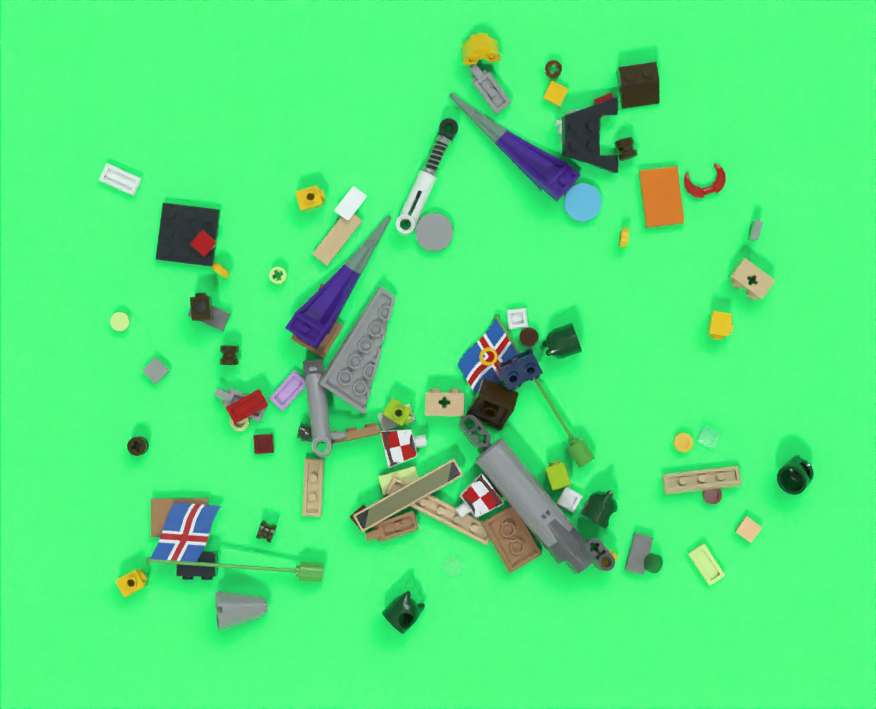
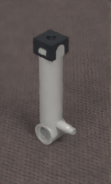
[303,359,347,458]

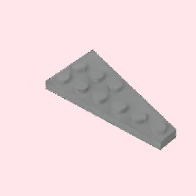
[318,286,396,414]

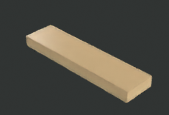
[662,466,742,495]

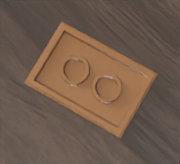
[151,498,209,537]
[481,505,542,573]

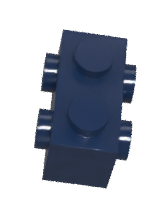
[497,348,543,390]

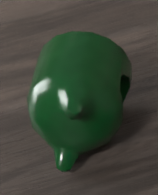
[542,323,582,359]
[777,455,814,495]
[580,490,618,529]
[382,591,425,634]

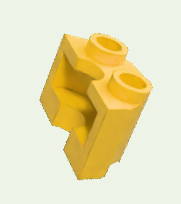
[461,33,501,65]

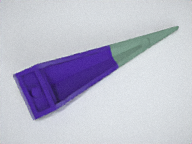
[449,93,581,202]
[285,215,391,349]

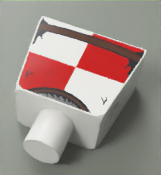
[381,429,427,468]
[455,474,504,518]

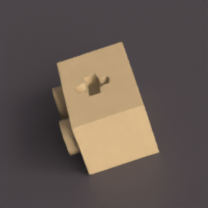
[728,258,775,301]
[425,389,464,416]

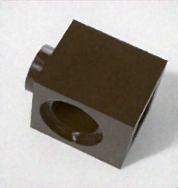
[190,293,214,321]

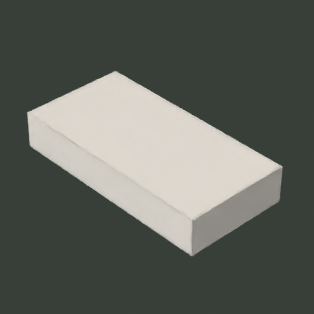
[99,163,142,196]

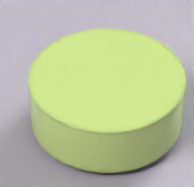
[110,312,130,331]
[230,417,250,431]

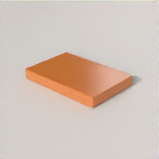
[639,166,685,228]

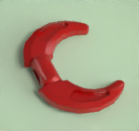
[684,163,726,198]

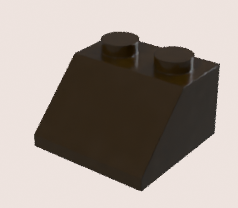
[616,62,660,109]
[466,378,519,431]

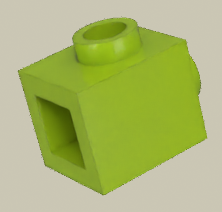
[382,398,414,427]
[545,460,572,490]

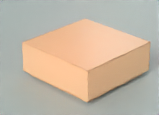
[735,516,762,543]

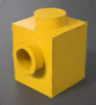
[295,185,326,212]
[706,311,733,340]
[115,568,148,597]

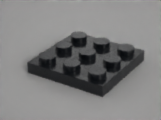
[156,203,221,267]

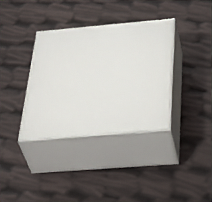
[506,308,528,329]
[556,487,583,513]

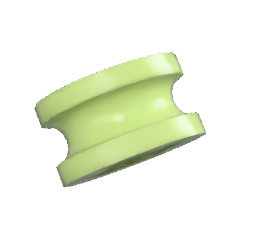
[269,267,287,284]

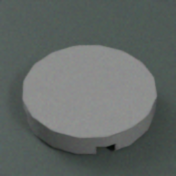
[415,213,454,251]

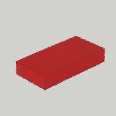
[225,389,269,424]

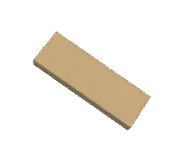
[312,214,363,266]
[302,458,324,517]

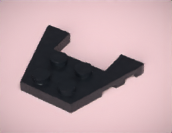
[562,98,618,173]

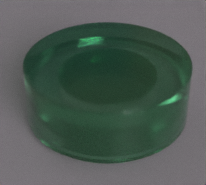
[644,553,663,574]

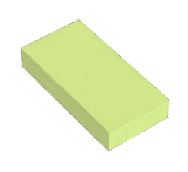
[378,466,419,495]
[687,543,726,586]

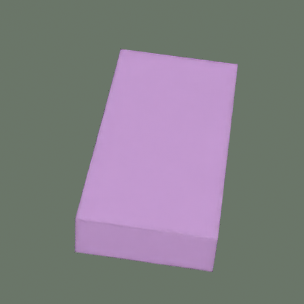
[269,370,306,411]

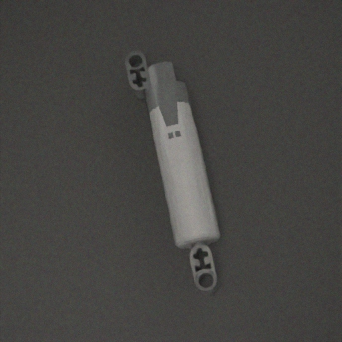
[458,415,615,574]

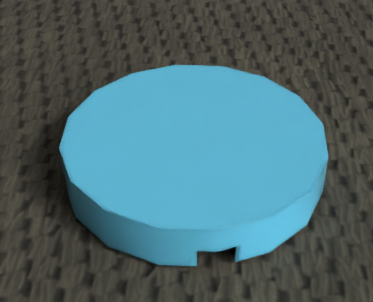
[564,184,602,222]

